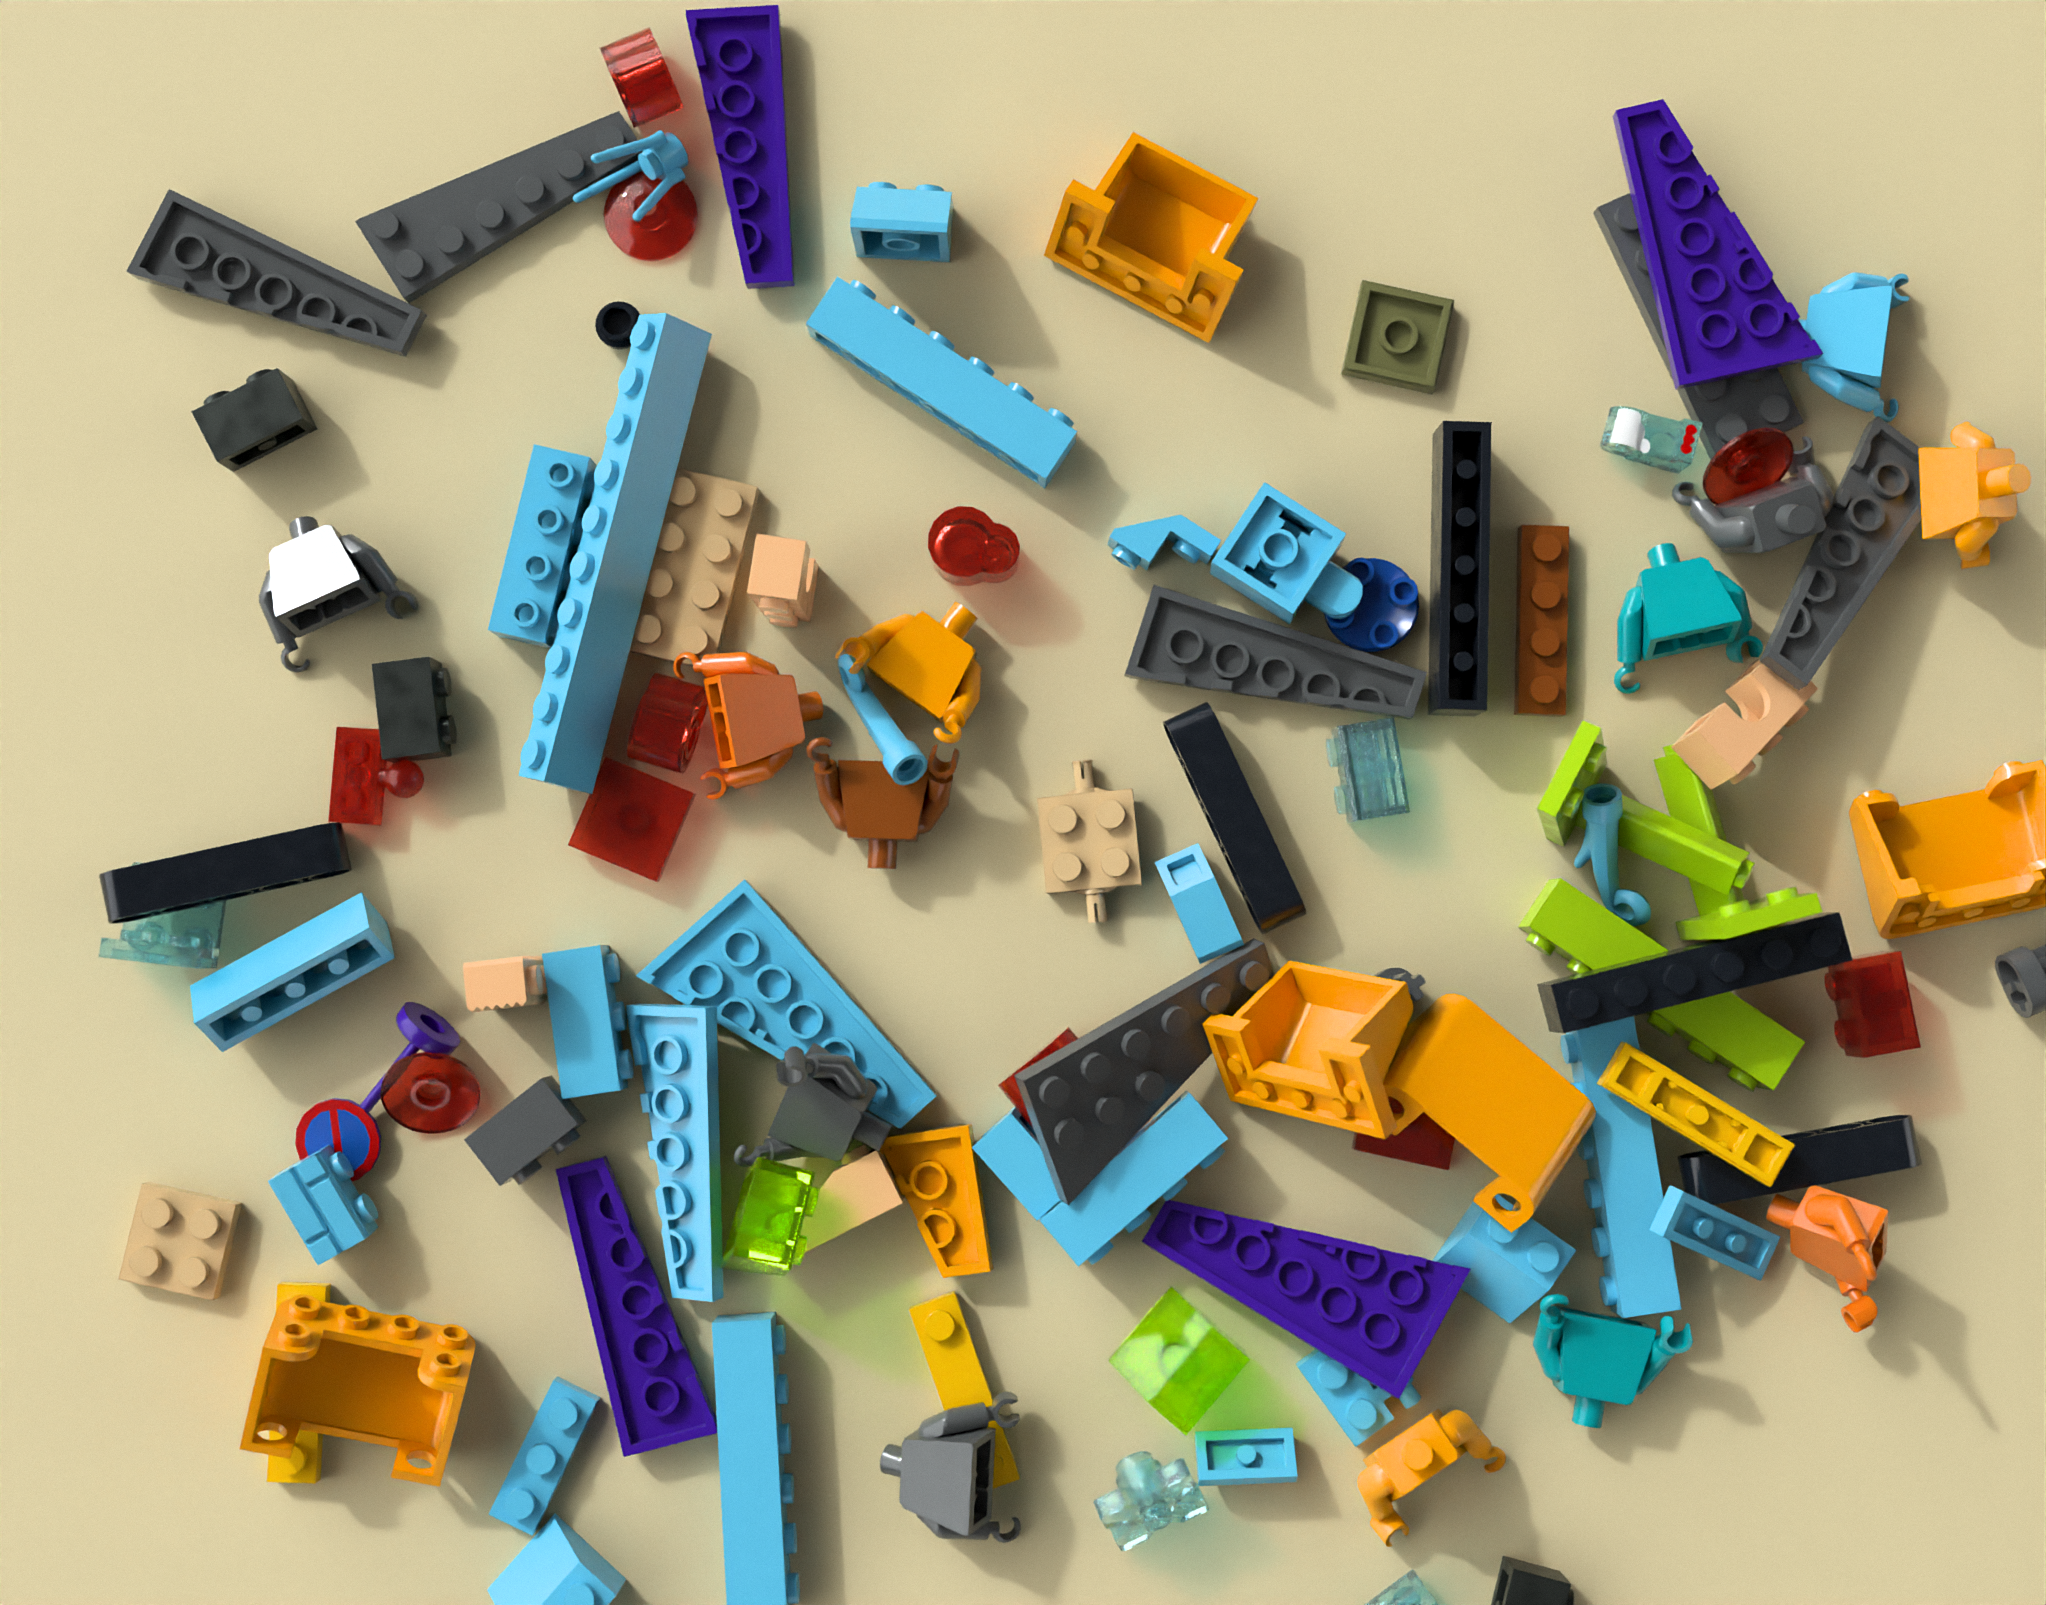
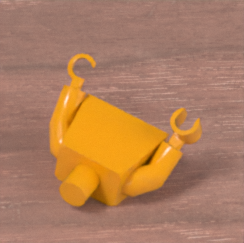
[1918,421,2031,569]
[835,602,982,744]
[1357,1408,1506,1547]

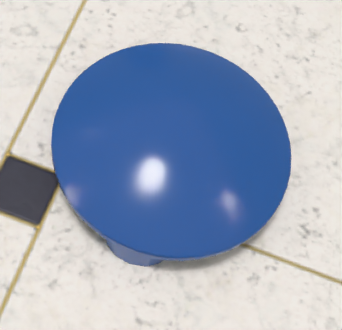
[1324,557,1419,652]

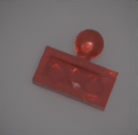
[328,727,424,826]

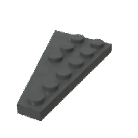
[1014,938,1274,1205]

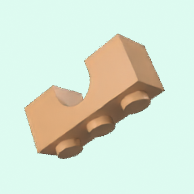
[747,534,819,628]
[1671,658,1818,790]

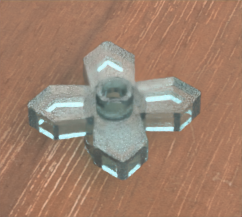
[1093,1451,1209,1551]

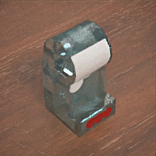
[1600,406,1703,474]

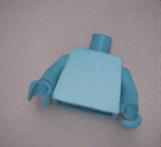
[1798,272,1910,422]

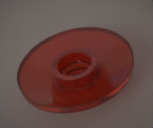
[604,170,698,261]
[1702,427,1794,505]
[380,1052,481,1134]

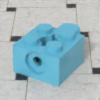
[1210,482,1363,624]

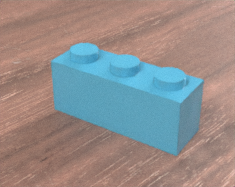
[542,945,634,1099]

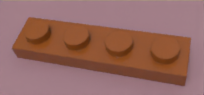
[1514,525,1569,717]

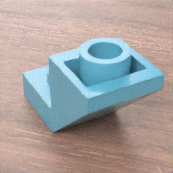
[1108,515,1221,570]
[1155,843,1244,964]

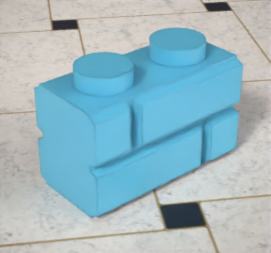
[268,1144,378,1265]

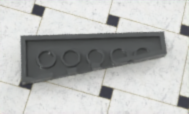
[355,111,643,303]
[127,189,427,357]
[1760,416,1921,691]
[1124,585,1427,720]

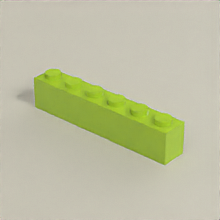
[1518,878,1805,1092]

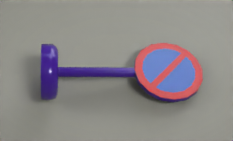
[295,1002,460,1181]

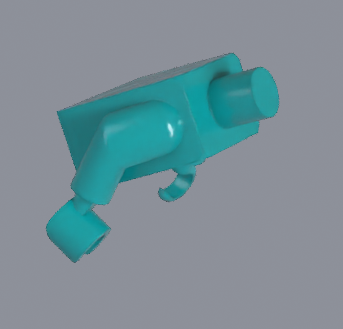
[1614,543,1763,694]
[1533,1294,1693,1428]

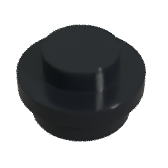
[595,301,640,350]

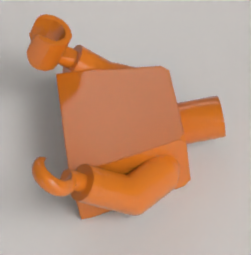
[673,652,823,800]
[1766,1185,1888,1333]

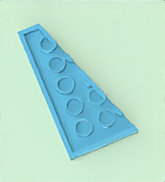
[636,879,937,1129]

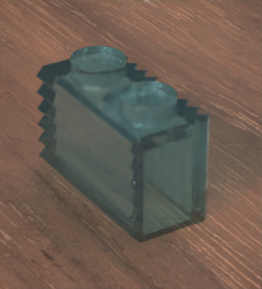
[1326,717,1410,824]

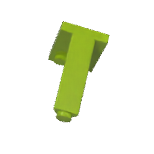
[1537,720,1755,896]
[1654,744,1822,940]

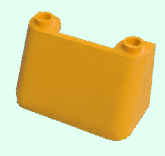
[1849,760,2046,939]

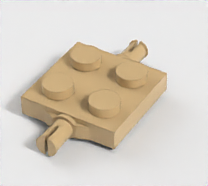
[1037,759,1142,923]

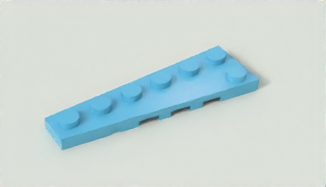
[626,1003,723,1302]

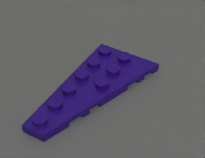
[1613,99,1824,390]
[1142,1200,1471,1399]

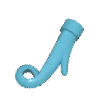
[838,654,928,785]
[1574,783,1651,927]

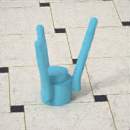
[573,130,688,222]

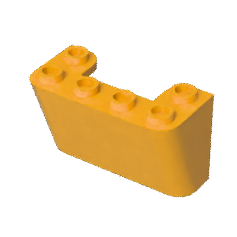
[1383,994,1596,1233]
[239,1295,476,1487]

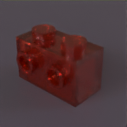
[1824,951,1921,1058]

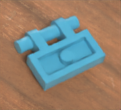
[1296,1349,1421,1447]

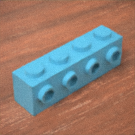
[488,444,597,648]
[190,892,395,1052]
[1040,1090,1228,1267]

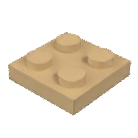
[118,1182,242,1300]

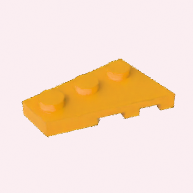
[880,1124,994,1278]

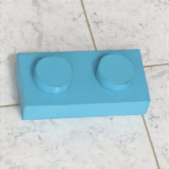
[1194,1428,1298,1486]

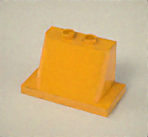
[1044,132,1259,343]
[1202,961,1413,1139]

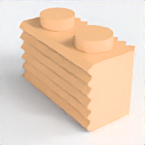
[463,956,547,1012]

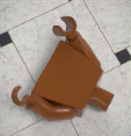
[806,737,960,869]

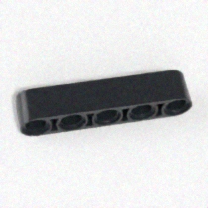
[1163,702,1306,934]
[99,822,352,924]
[1678,1115,1922,1205]

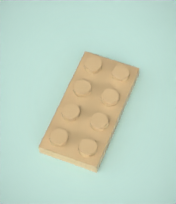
[629,468,760,667]

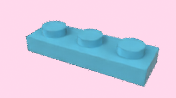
[1650,1185,1780,1281]
[489,1376,601,1535]

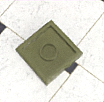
[1341,280,1455,394]

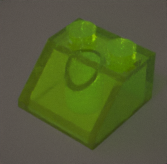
[720,1157,820,1276]
[1108,1286,1250,1436]

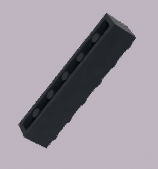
[1428,421,1492,717]
[1537,912,1853,1034]

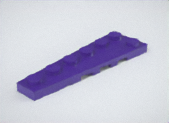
[686,5,794,289]
[555,1156,718,1457]

